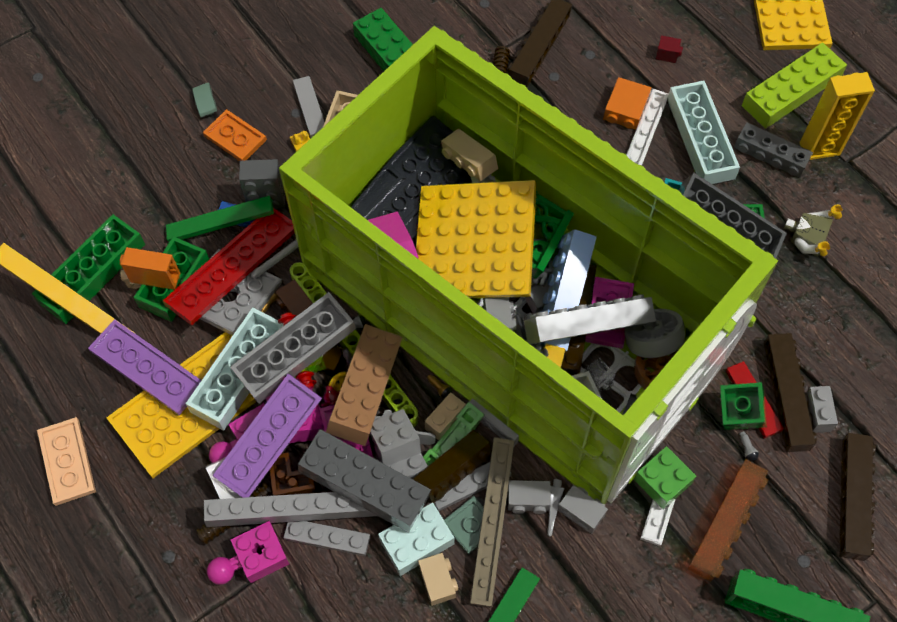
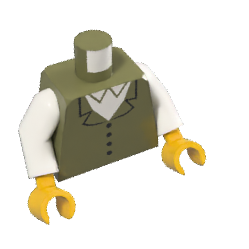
[784,204,843,257]

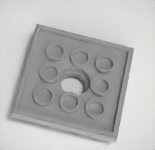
[200,249,282,335]

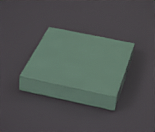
[444,496,484,555]

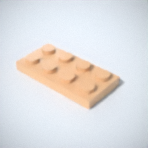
[37,417,96,506]

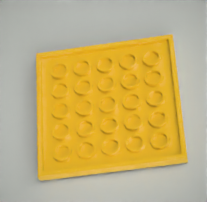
[416,180,537,298]

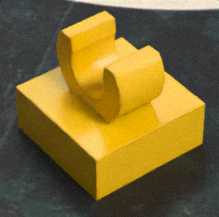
[290,131,310,152]

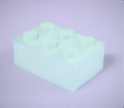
[378,503,454,576]

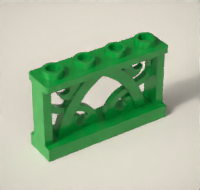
[532,191,574,279]

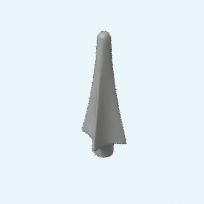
[547,479,564,536]

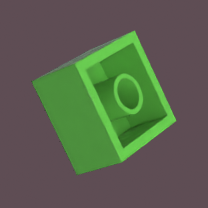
[634,446,696,510]

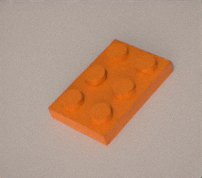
[203,109,267,161]

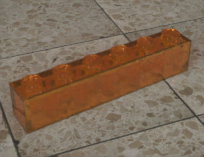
[688,459,768,582]

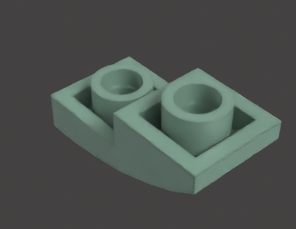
[192,82,217,117]

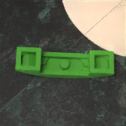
[423,402,485,466]

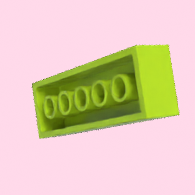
[742,42,847,129]

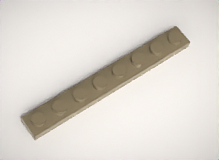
[470,437,514,607]

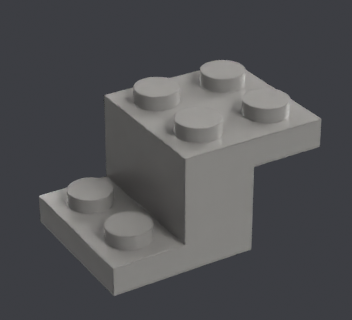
[370,409,428,479]

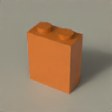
[603,77,652,130]
[120,247,180,290]

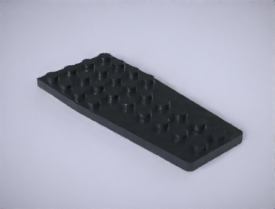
[351,115,472,240]

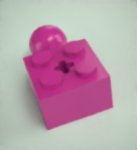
[209,403,264,463]
[207,521,289,585]

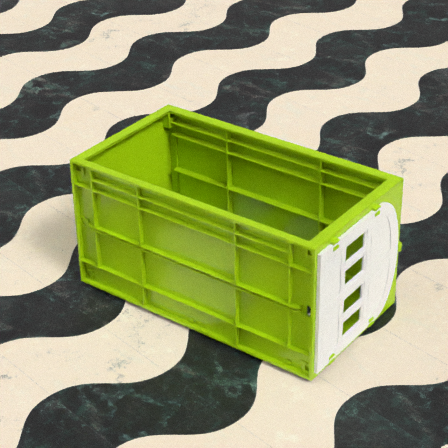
[279,26,778,505]

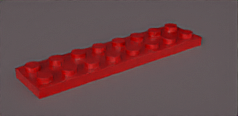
[163,208,295,325]

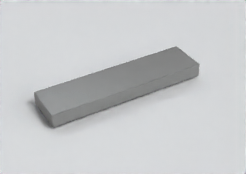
[293,76,325,138]

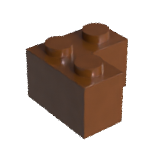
[270,452,317,496]

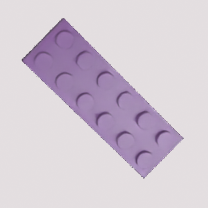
[88,319,202,415]
[213,373,322,498]

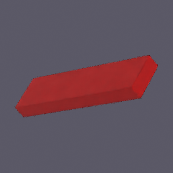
[726,361,784,439]

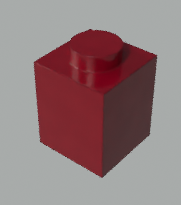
[656,35,683,63]

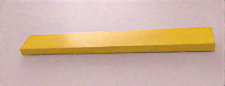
[0,243,136,334]

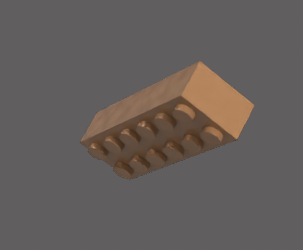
[326,324,402,446]

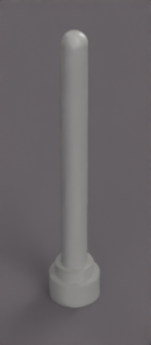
[251,239,298,279]

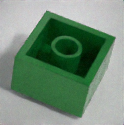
[720,382,767,430]

